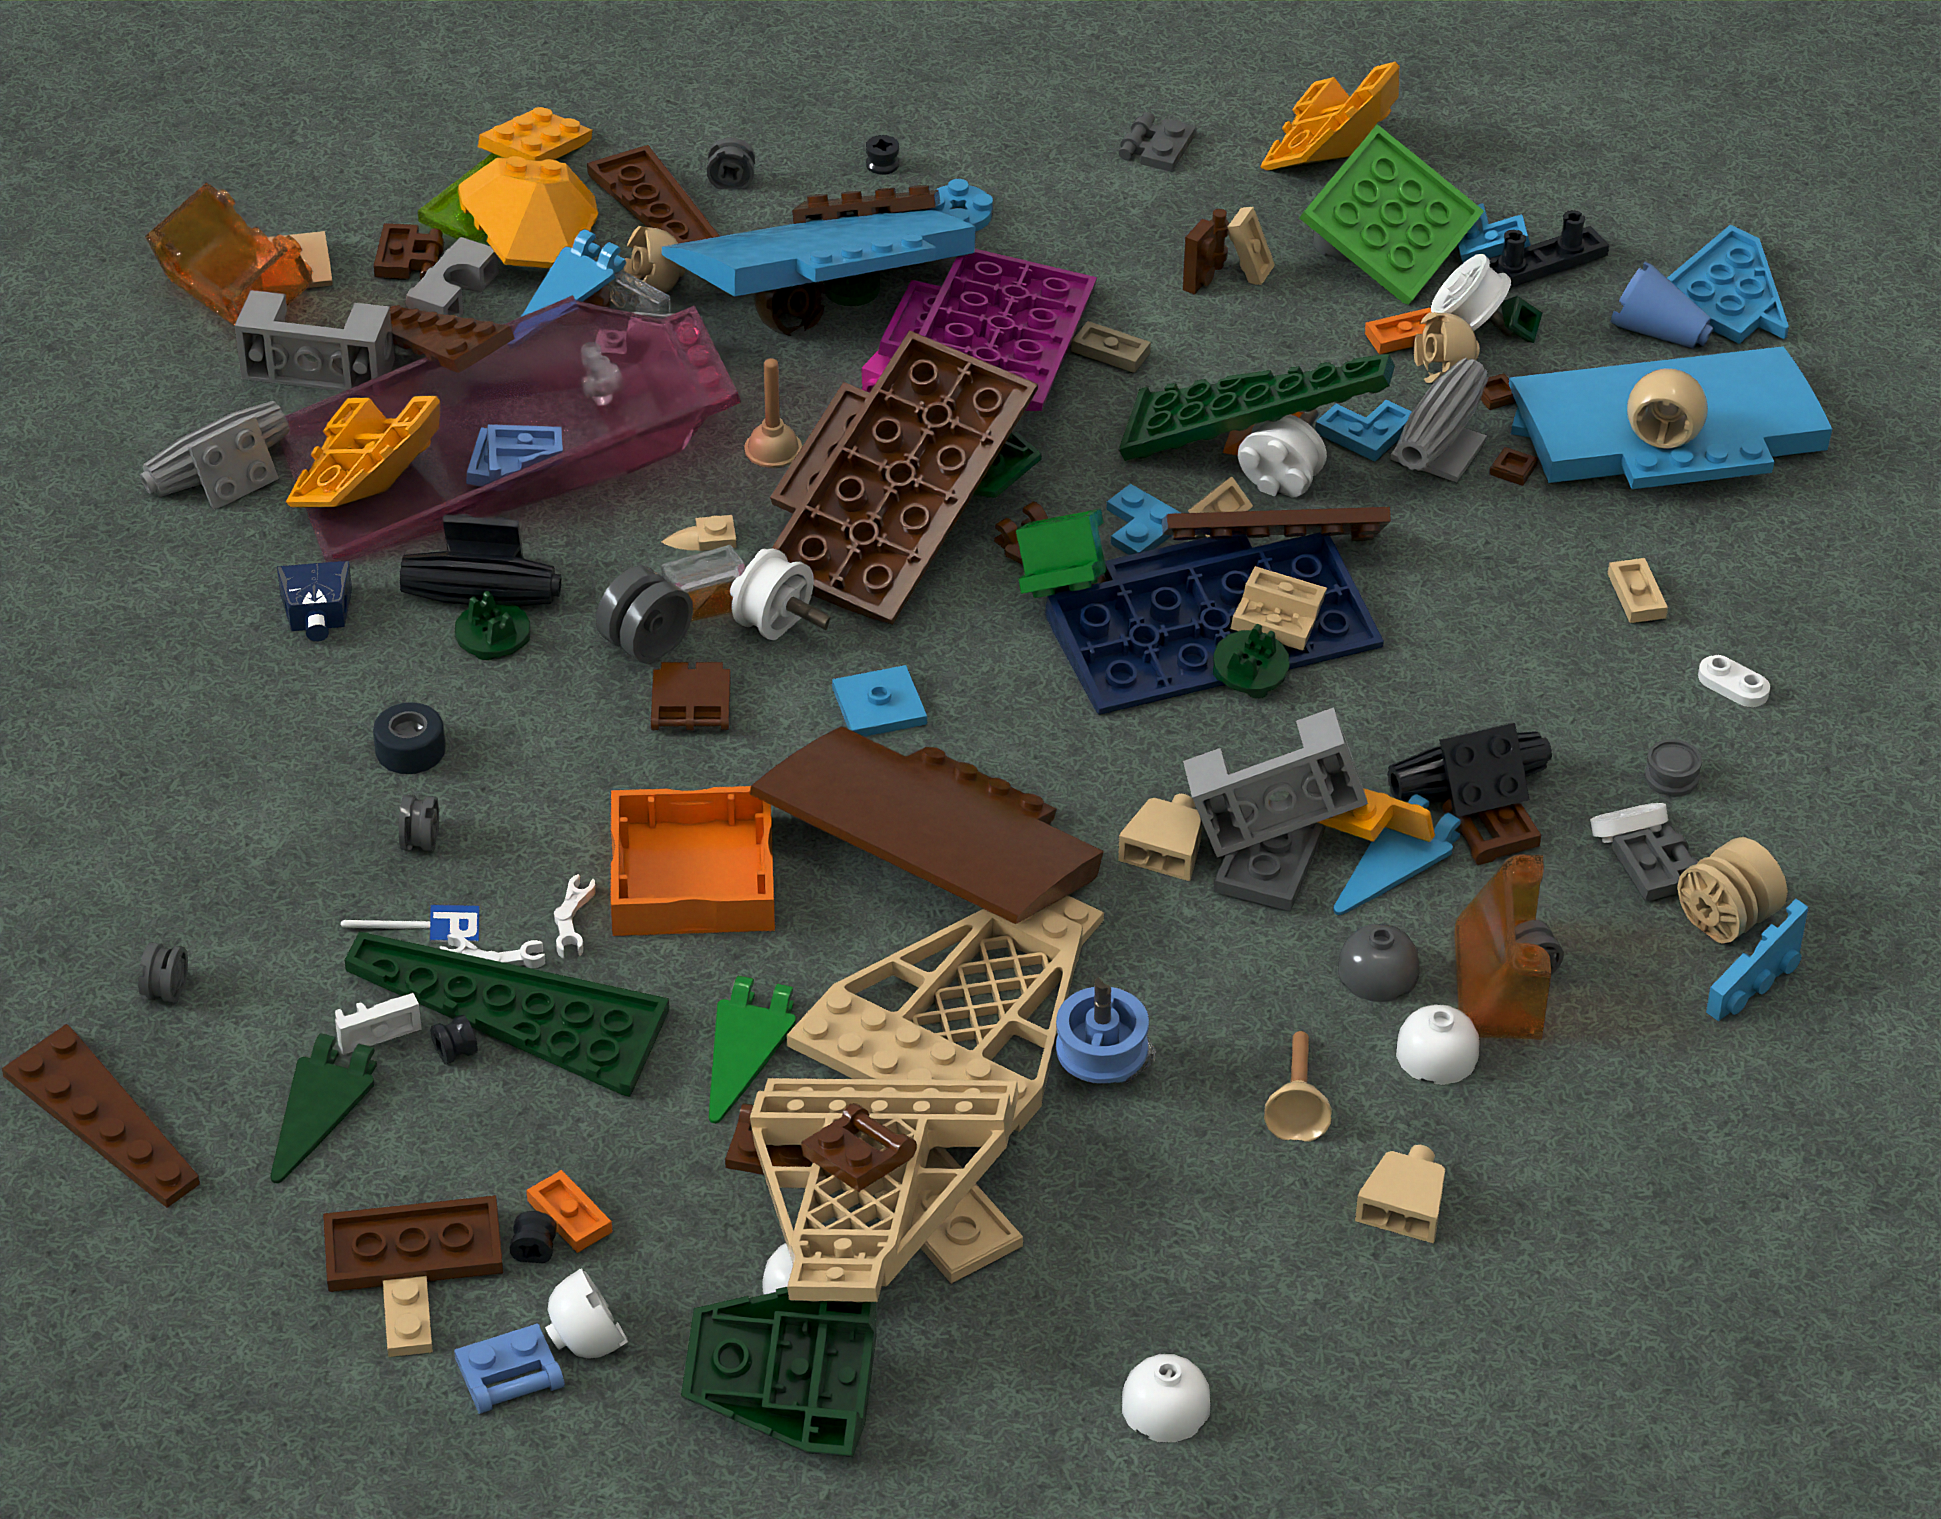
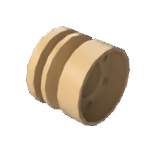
[1677,837,1788,944]

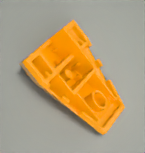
[1260,62,1400,171]
[458,156,598,268]
[286,396,440,507]

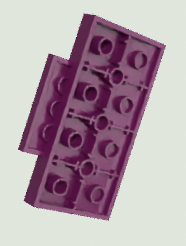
[878,249,1097,411]

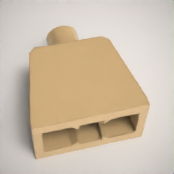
[1118,794,1203,881]
[1355,1145,1445,1243]

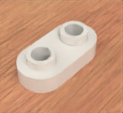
[1698,655,1770,707]
[1590,803,1668,843]

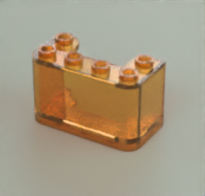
[145,182,313,327]

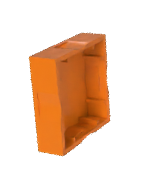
[611,786,775,936]

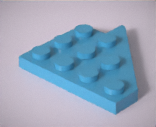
[1667,225,1789,344]

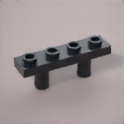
[1489,210,1609,288]

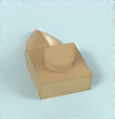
[661,515,737,551]

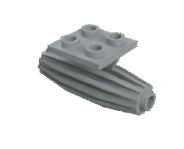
[1390,358,1488,482]
[140,401,290,509]

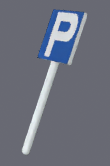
[341,905,479,943]

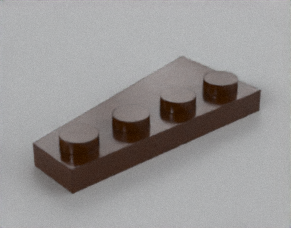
[792,185,940,224]

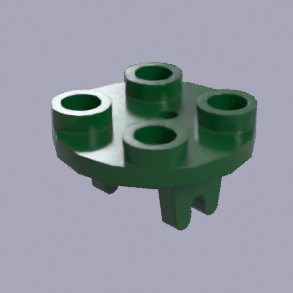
[455,591,531,660]
[1213,624,1290,699]

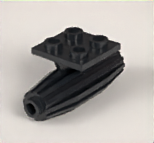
[400,514,562,607]
[1387,723,1552,817]

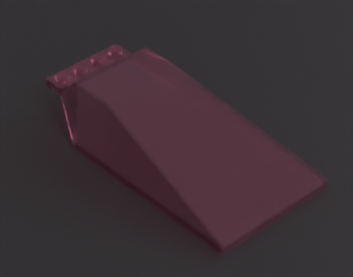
[279,295,741,562]

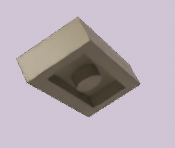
[1071,321,1151,373]

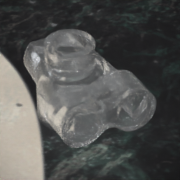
[581,342,624,405]

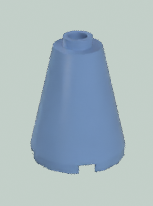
[1610,261,1714,349]

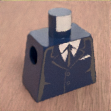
[277,561,352,641]

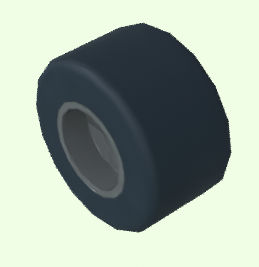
[373,702,445,774]

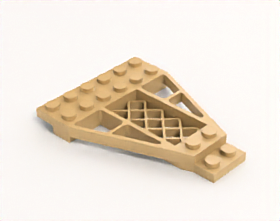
[787,895,1104,1136]
[750,1078,1019,1302]

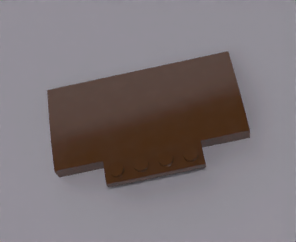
[770,330,1038,625]
[749,726,1104,924]

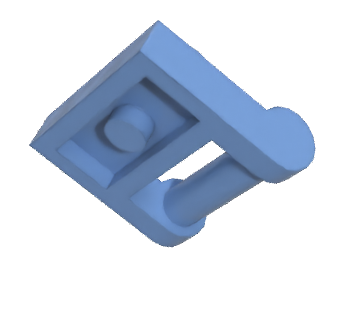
[454,1324,564,1414]

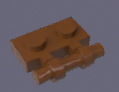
[1183,209,1229,294]
[374,223,445,279]

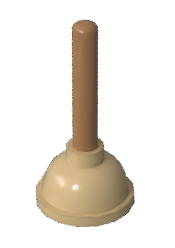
[744,358,802,468]
[1264,1031,1332,1142]

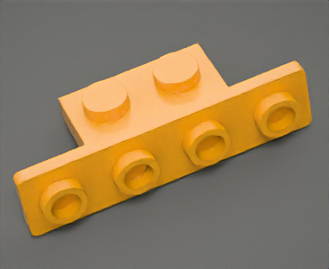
[1317,788,1435,842]

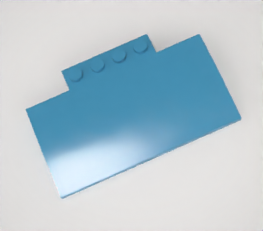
[662,209,976,297]
[1509,346,1832,489]

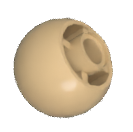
[1627,368,1708,449]

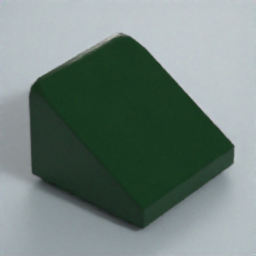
[1501,296,1542,343]

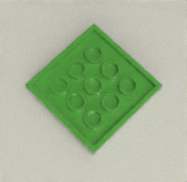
[1299,124,1484,305]

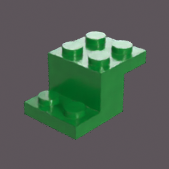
[1016,508,1107,598]

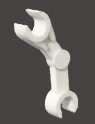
[554,874,596,958]
[440,934,545,968]

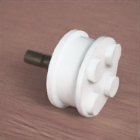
[1238,409,1327,498]
[730,548,831,640]

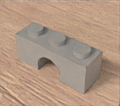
[405,237,499,317]

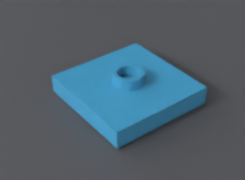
[832,665,927,737]

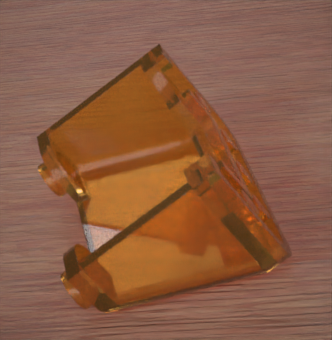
[1454,855,1551,1040]

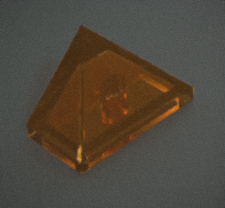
[687,581,734,622]

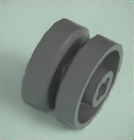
[596,565,693,664]

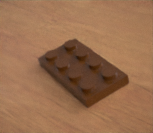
[323,1195,503,1292]

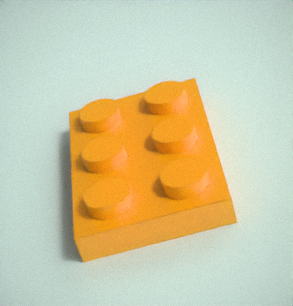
[478,107,593,161]

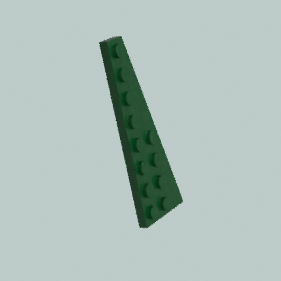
[1118,354,1395,461]
[344,931,670,1097]

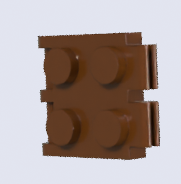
[651,662,731,730]

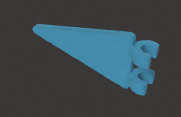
[507,229,626,349]
[1333,794,1461,915]

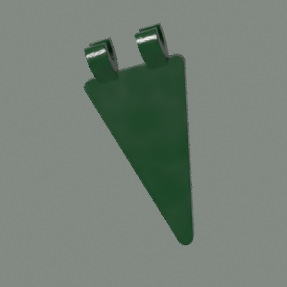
[270,1033,377,1183]

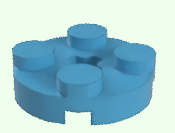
[929,179,993,232]

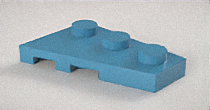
[1706,899,1808,1021]

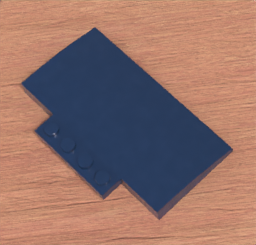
[1045,532,1384,715]

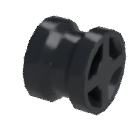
[866,135,899,175]
[430,1015,478,1064]
[509,1211,557,1263]

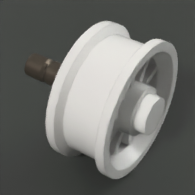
[1431,254,1513,336]

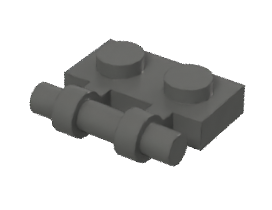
[1119,112,1196,172]
[1612,826,1699,902]

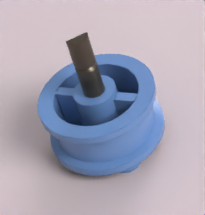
[1056,977,1149,1083]

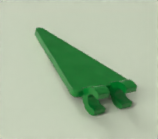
[709,975,796,1124]

